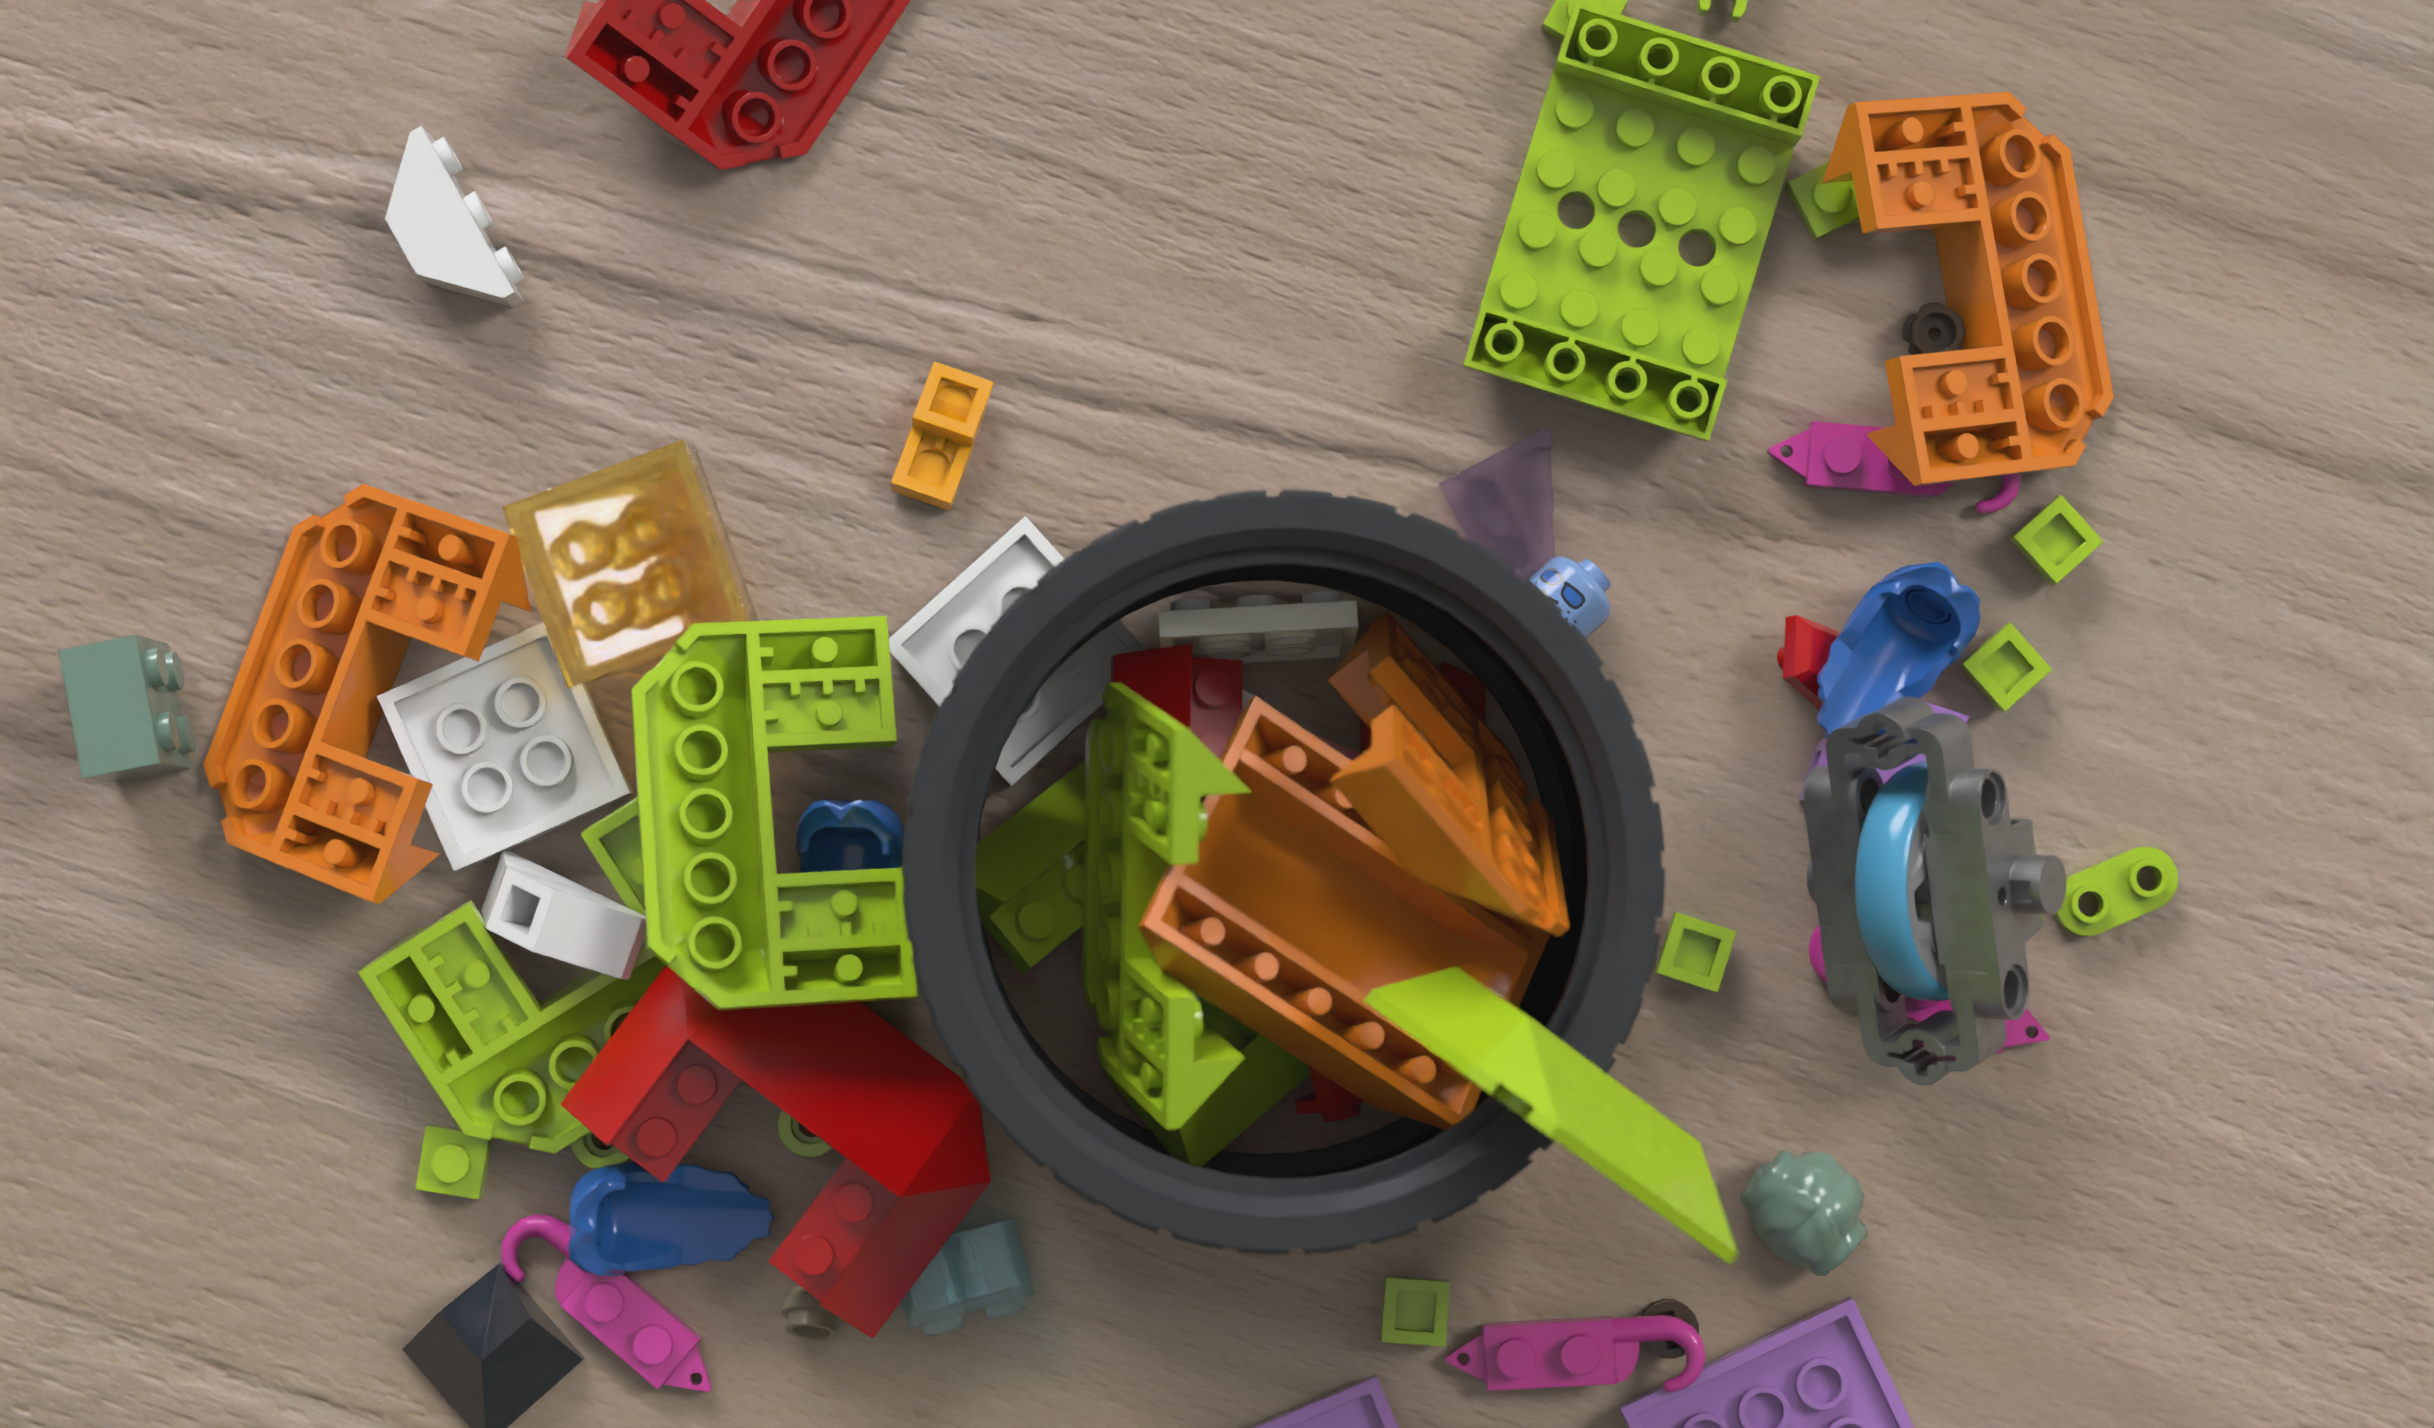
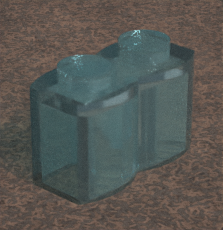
[902,1217,1035,1337]

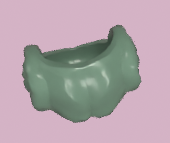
[1740,1151,1867,1276]

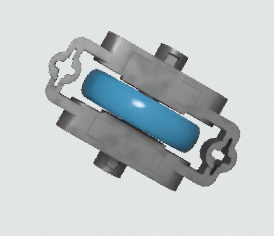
[1804,696,2067,1086]

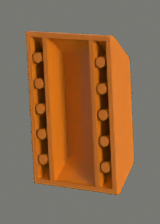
[1138,696,1551,1130]

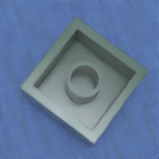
[58,635,196,783]

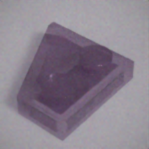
[1438,427,1555,580]

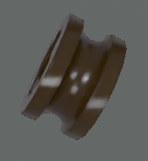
[1641,1298,1699,1359]

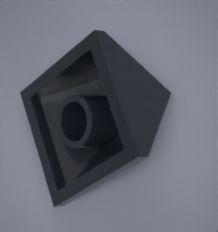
[402,1263,585,1428]

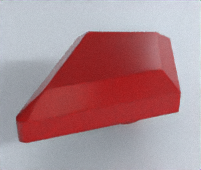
[1777,615,1839,710]

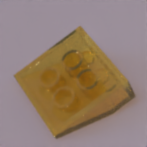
[502,439,759,689]

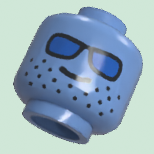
[1529,556,1611,639]

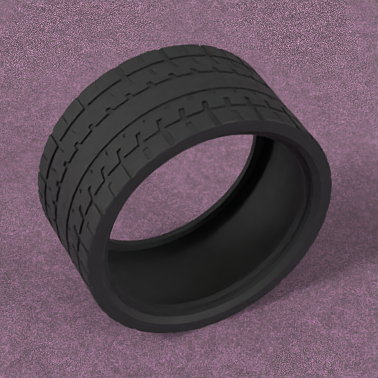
[902,490,1665,1255]

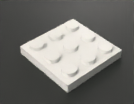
[889,516,1146,787]
[1158,591,1358,664]
[377,618,634,872]

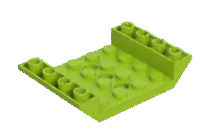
[1463,1,1820,442]

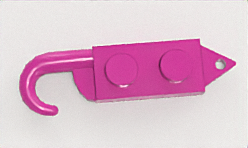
[501,1214,713,1392]

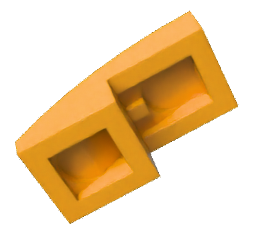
[891,361,994,511]

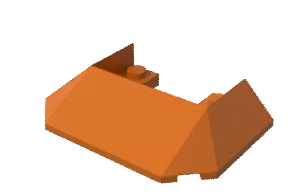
[1822,92,2114,486]
[203,484,531,904]
[1327,610,1569,936]

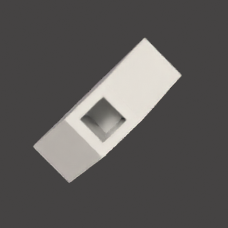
[385,126,525,308]
[481,851,646,980]

